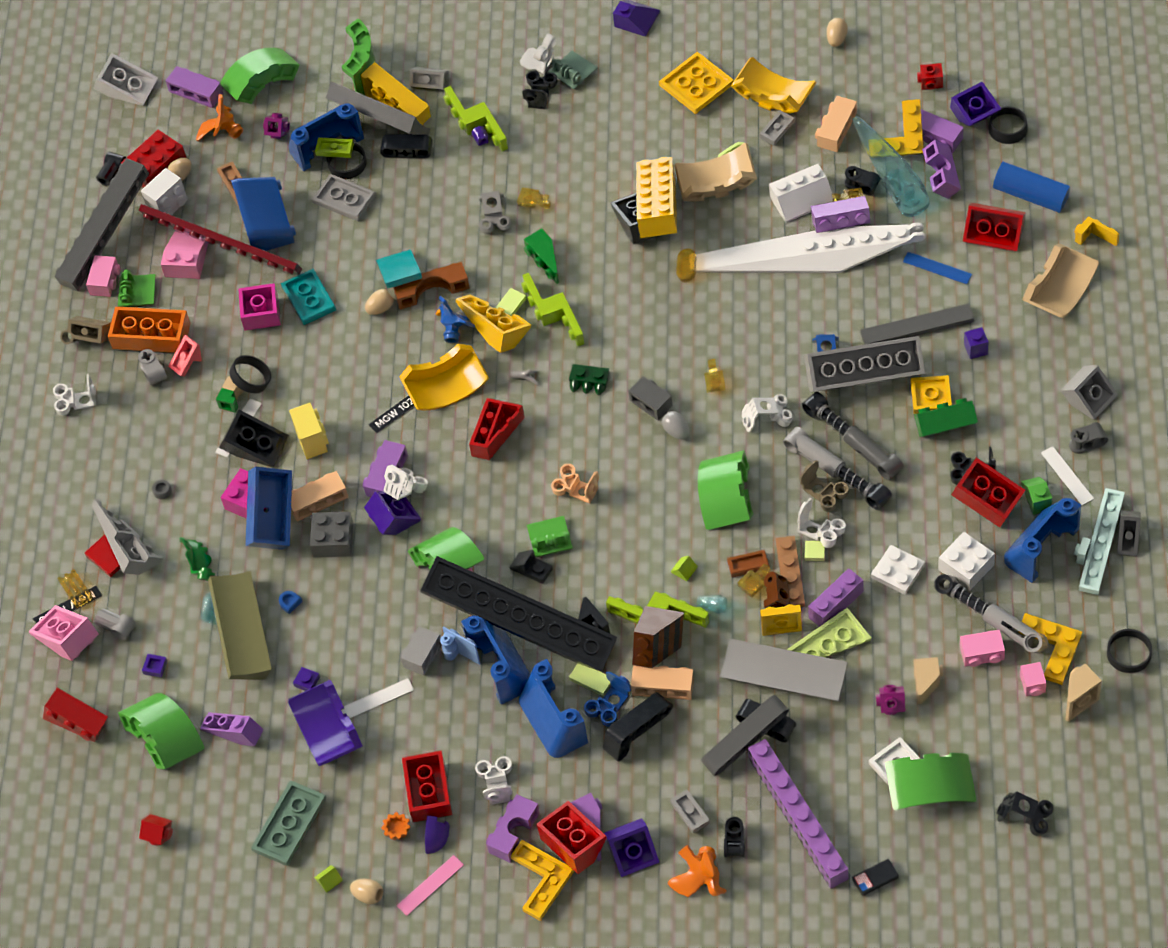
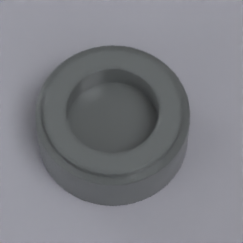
[152,480,172,499]

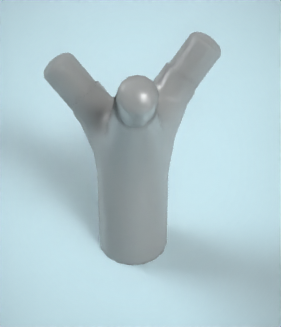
[511,369,539,386]

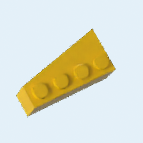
[361,62,431,125]

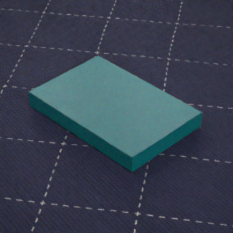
[376,249,422,289]
[281,268,337,325]

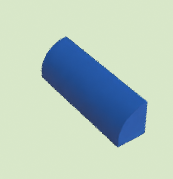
[993,161,1070,213]

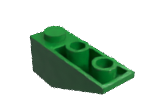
[524,228,559,284]

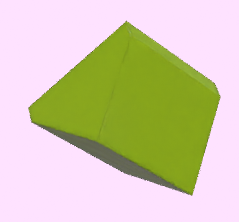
[671,556,698,582]
[314,865,343,893]

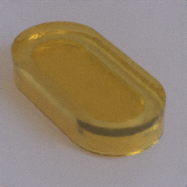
[676,248,697,282]

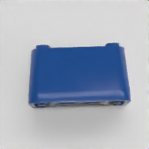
[288,103,364,172]
[231,177,296,251]
[1004,498,1082,583]
[461,616,530,705]
[519,659,588,758]

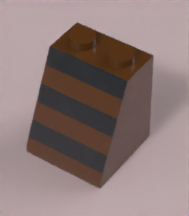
[632,606,684,668]

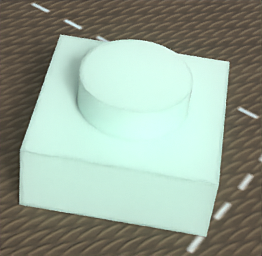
[1074,537,1091,565]

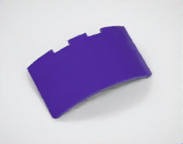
[288,680,363,766]

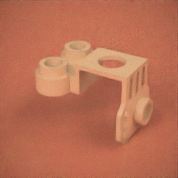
[551,464,599,504]

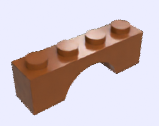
[393,261,470,310]

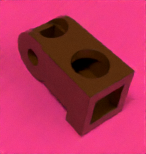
[763,571,791,608]

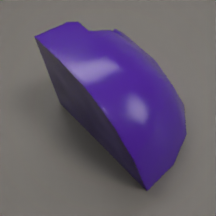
[425,816,450,854]

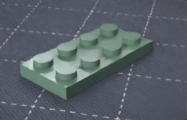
[251,780,327,866]

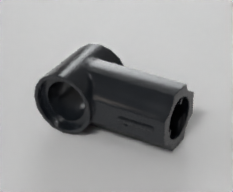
[96,151,127,186]

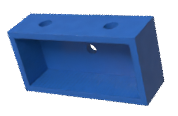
[246,466,292,550]

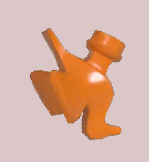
[196,94,244,142]
[668,845,727,897]

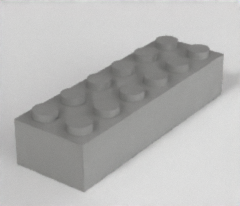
[804,336,925,392]

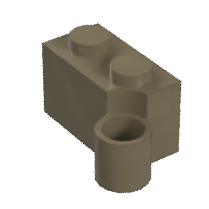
[60,316,111,344]

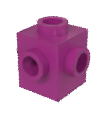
[263,113,290,139]
[876,684,906,715]

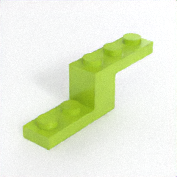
[443,86,508,152]
[521,272,585,346]
[606,591,710,628]

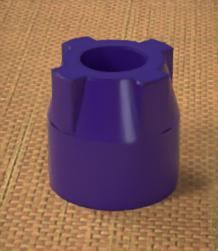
[471,126,489,146]

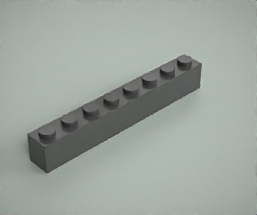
[54,158,149,292]

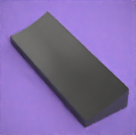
[326,82,430,135]

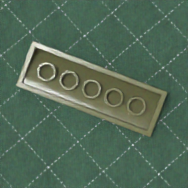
[208,571,272,680]

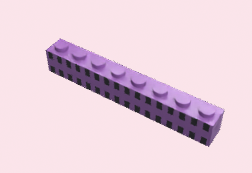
[748,739,849,889]

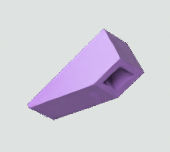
[200,712,264,746]

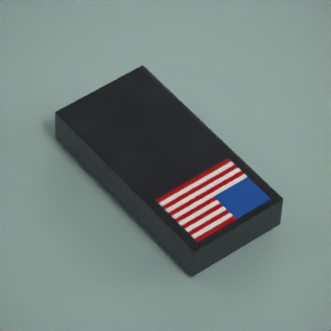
[852,858,899,897]

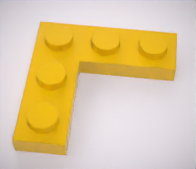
[868,99,924,159]
[1018,613,1082,685]
[511,840,574,921]

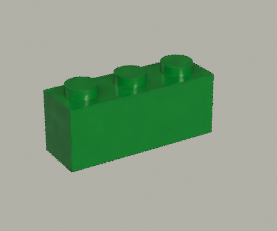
[914,398,978,437]

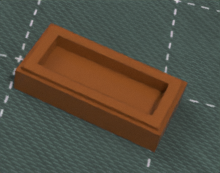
[727,550,770,578]

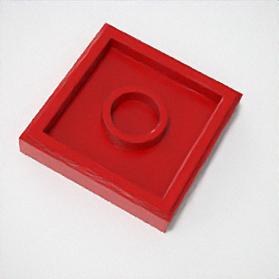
[84,534,121,577]

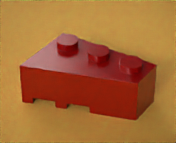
[469,398,525,460]
[43,687,108,742]

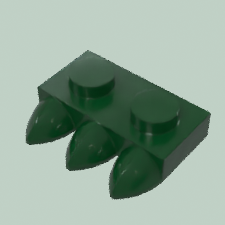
[569,364,610,396]

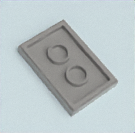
[312,174,377,221]

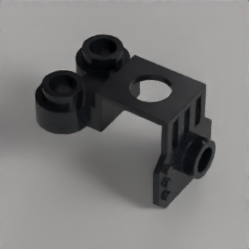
[522,71,558,109]
[950,446,996,485]
[996,791,1054,837]

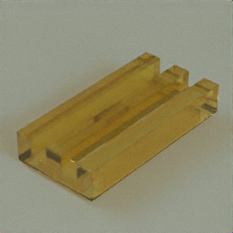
[57,569,93,609]

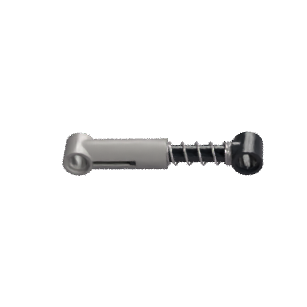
[783,427,892,510]
[934,574,1048,653]

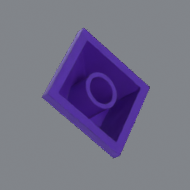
[613,0,660,37]

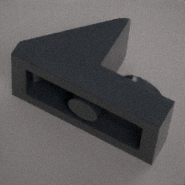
[509,550,553,584]
[578,596,610,633]

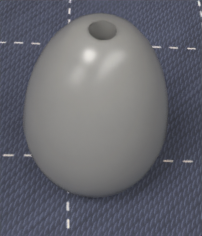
[662,411,690,440]

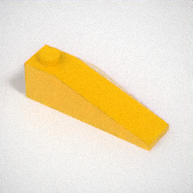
[456,294,531,353]

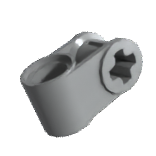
[138,349,167,386]

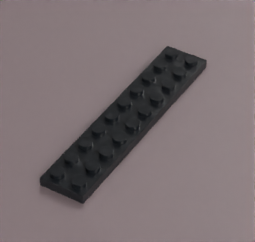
[420,556,617,672]

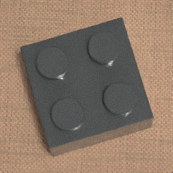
[310,512,354,558]

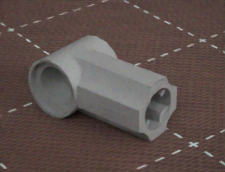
[94,608,136,640]

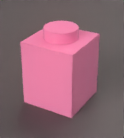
[1020,662,1046,696]

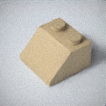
[1065,664,1102,722]

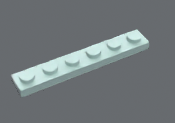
[1079,488,1125,595]

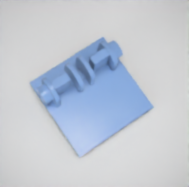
[440,626,480,665]

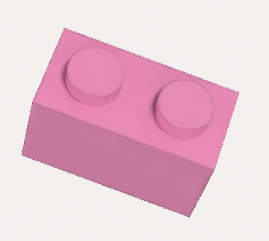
[86,255,120,297]
[960,630,1005,667]

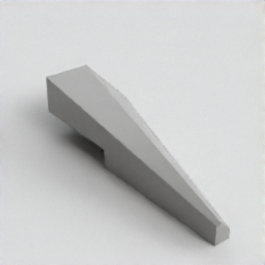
[92,499,164,575]

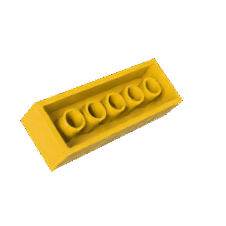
[637,157,677,238]

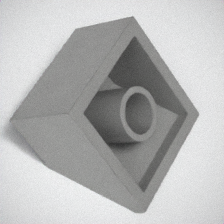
[1060,365,1118,419]

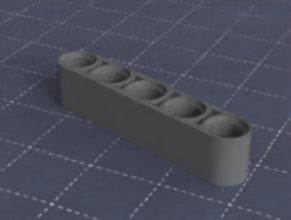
[701,695,789,776]

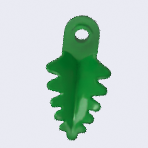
[179,537,215,581]

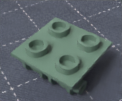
[548,51,598,90]

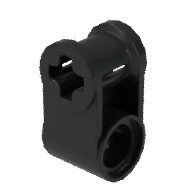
[844,166,881,196]
[724,816,745,858]

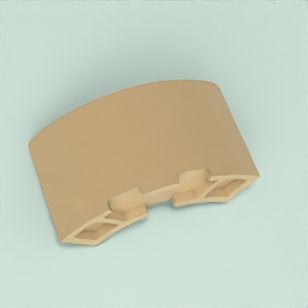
[674,143,757,202]
[1022,244,1099,318]

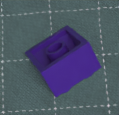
[950,82,1001,126]
[364,491,421,535]
[604,818,660,877]

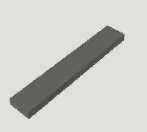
[860,303,974,345]

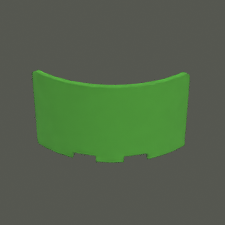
[341,18,376,95]
[220,48,300,104]
[698,450,754,530]
[408,527,484,570]
[118,693,204,769]
[885,753,977,810]

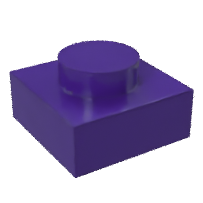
[142,654,168,678]
[293,667,320,691]

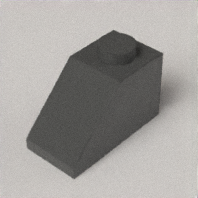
[1117,510,1141,556]

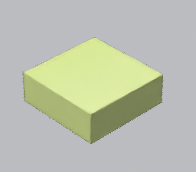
[805,541,825,561]

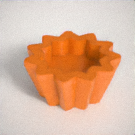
[381,812,411,840]

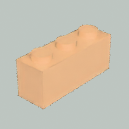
[815,96,857,152]
[291,471,349,522]
[631,665,694,700]

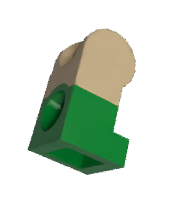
[216,376,244,413]

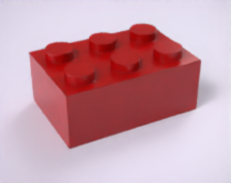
[121,129,187,188]
[951,457,1025,528]
[402,750,453,822]

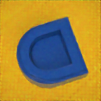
[279,591,303,614]

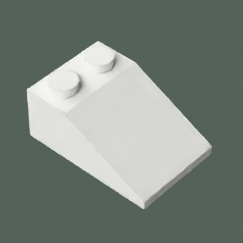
[93,53,158,106]

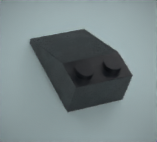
[610,193,659,245]
[218,409,289,468]

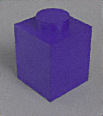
[964,327,989,359]

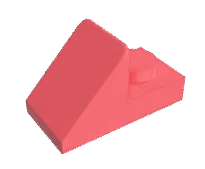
[168,335,202,377]

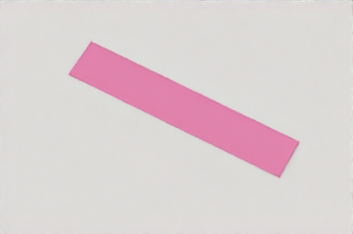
[397,855,464,916]

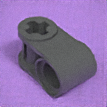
[1069,422,1108,453]

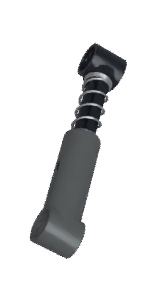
[801,391,904,480]

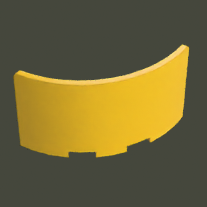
[731,57,817,113]
[399,343,489,411]

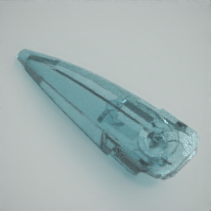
[852,116,930,217]

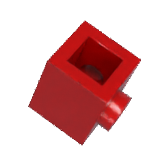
[917,63,943,90]
[139,814,173,846]

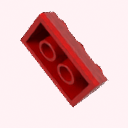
[962,203,1026,251]
[536,801,607,874]

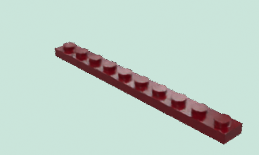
[139,204,302,275]

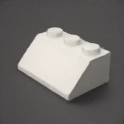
[769,164,835,223]

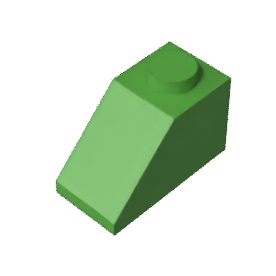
[1021,477,1052,515]

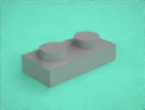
[759,110,795,146]
[670,790,710,834]

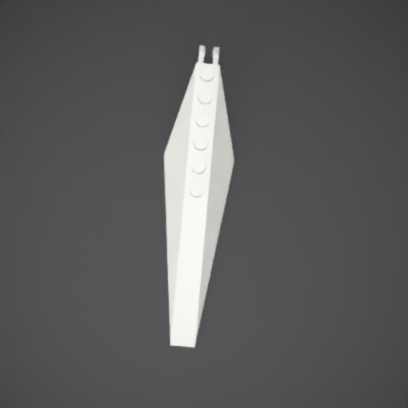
[689,223,926,273]

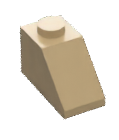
[913,657,943,704]

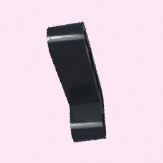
[603,692,673,762]

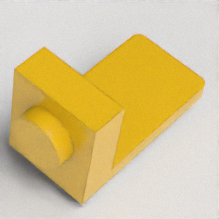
[1074,216,1120,246]

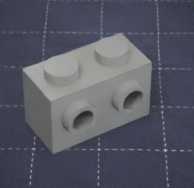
[400,626,442,676]

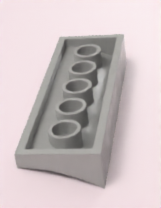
[720,638,848,702]

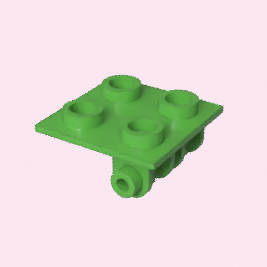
[118,270,156,307]
[527,516,573,558]

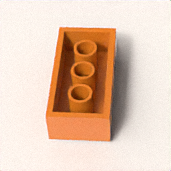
[108,307,191,353]

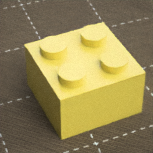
[289,403,329,459]

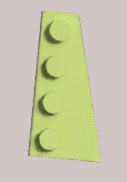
[787,608,872,658]

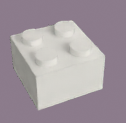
[141,168,188,215]
[938,532,995,591]

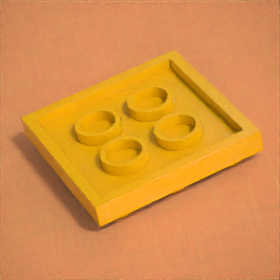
[659,52,734,114]

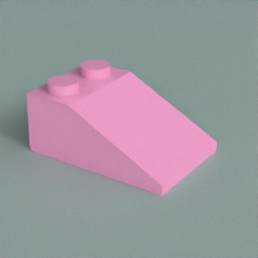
[161,231,208,279]
[29,605,99,661]

